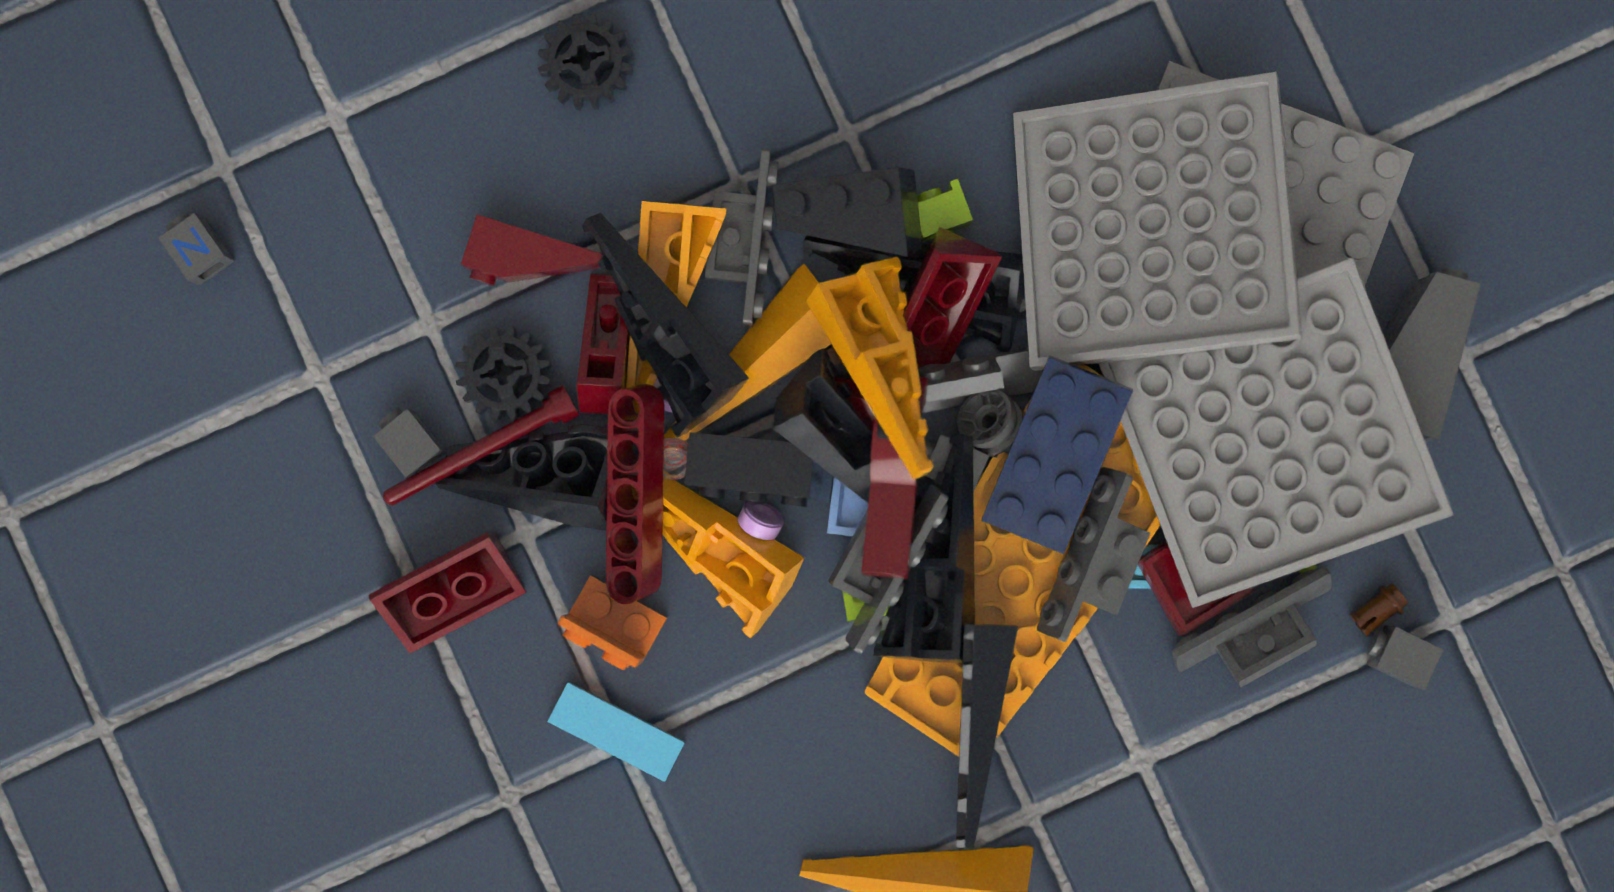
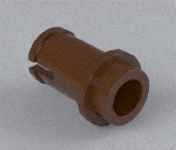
[1349,583,1409,637]

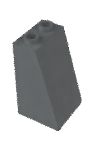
[1383,268,1481,442]

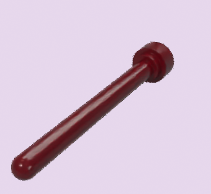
[383,385,580,505]

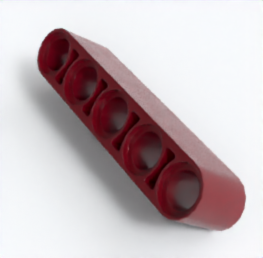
[606,384,665,605]

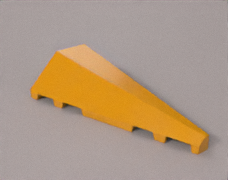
[626,201,727,414]
[806,256,933,479]
[664,263,833,453]
[632,458,805,638]
[799,845,1034,892]

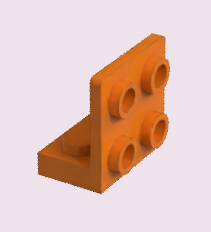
[557,575,668,670]

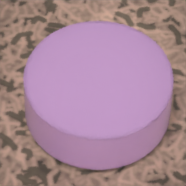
[737,501,784,540]

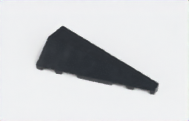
[582,213,749,438]
[803,235,1025,352]
[773,348,922,511]
[873,434,975,663]
[956,624,1018,848]

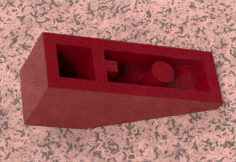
[461,214,603,286]
[577,274,630,414]

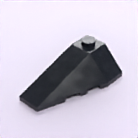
[436,424,608,531]

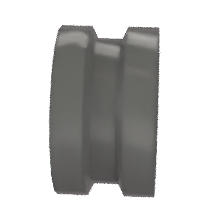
[957,389,1025,458]

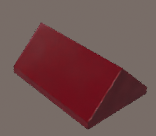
[903,227,1002,367]
[368,532,526,653]

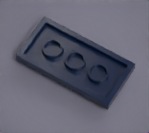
[982,355,1133,554]

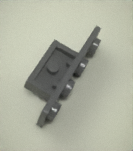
[705,148,779,328]
[918,348,1042,413]
[1037,467,1150,642]
[828,485,948,654]
[1172,567,1332,688]

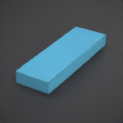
[547,682,686,782]

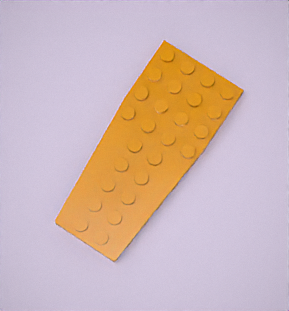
[865,365,1160,757]

